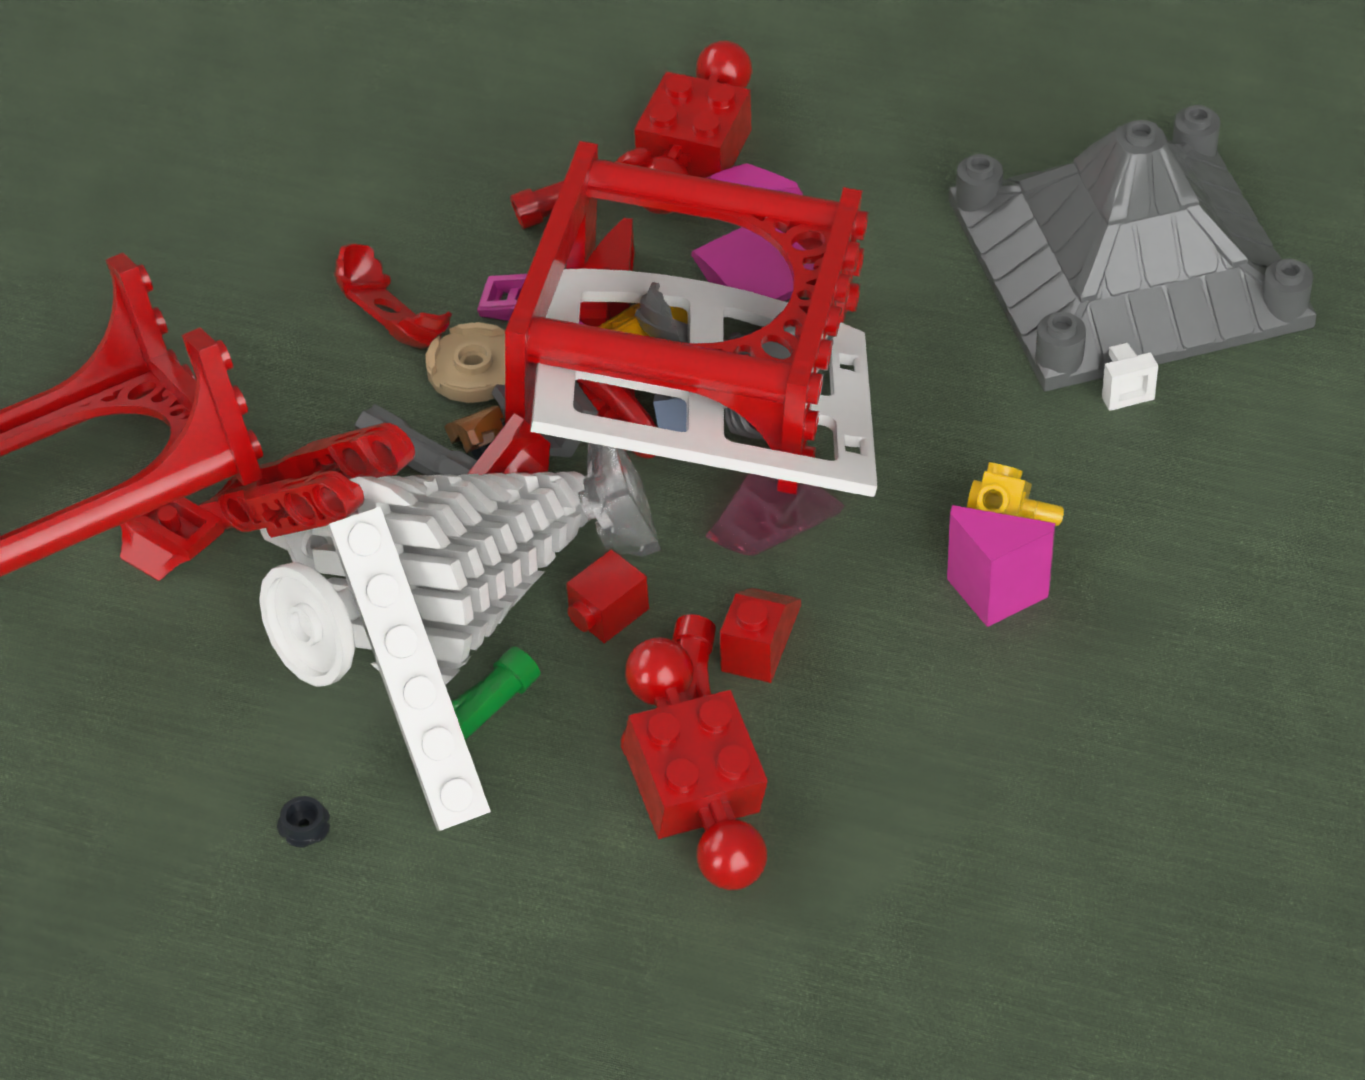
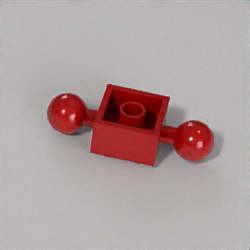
[634,40,752,215]
[623,637,768,890]

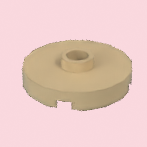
[425,322,505,403]

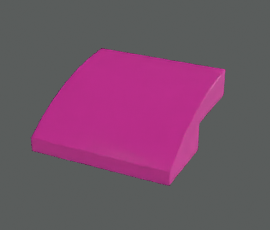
[691,227,814,301]

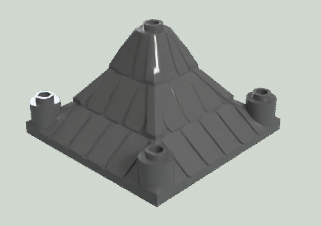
[949,105,1317,392]

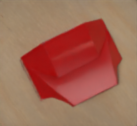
[468,413,550,475]
[120,497,224,581]

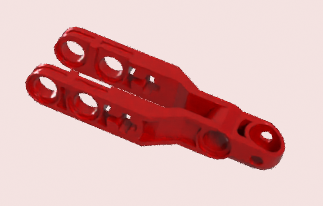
[199,423,415,538]

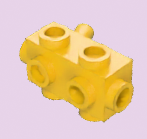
[967,462,1064,526]

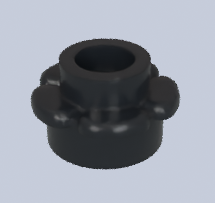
[277,796,330,848]

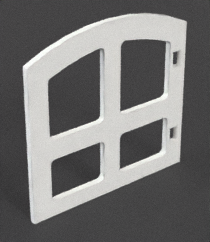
[531,269,877,497]

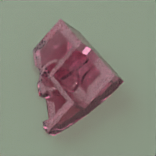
[705,473,845,556]

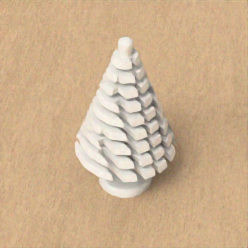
[259,471,613,687]

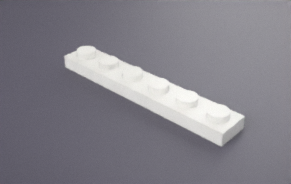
[328,507,491,831]

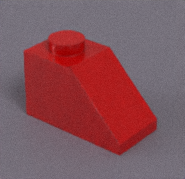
[720,588,801,683]

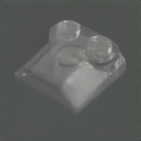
[578,443,661,557]

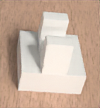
[1102,343,1158,411]

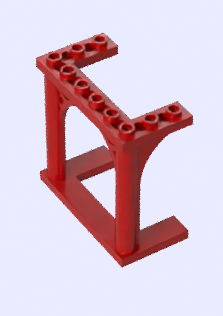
[505,141,869,495]
[0,252,263,577]

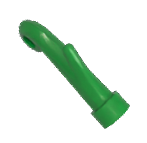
[451,646,541,741]

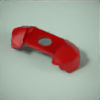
[334,244,453,349]

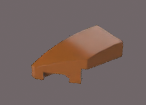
[444,405,504,453]

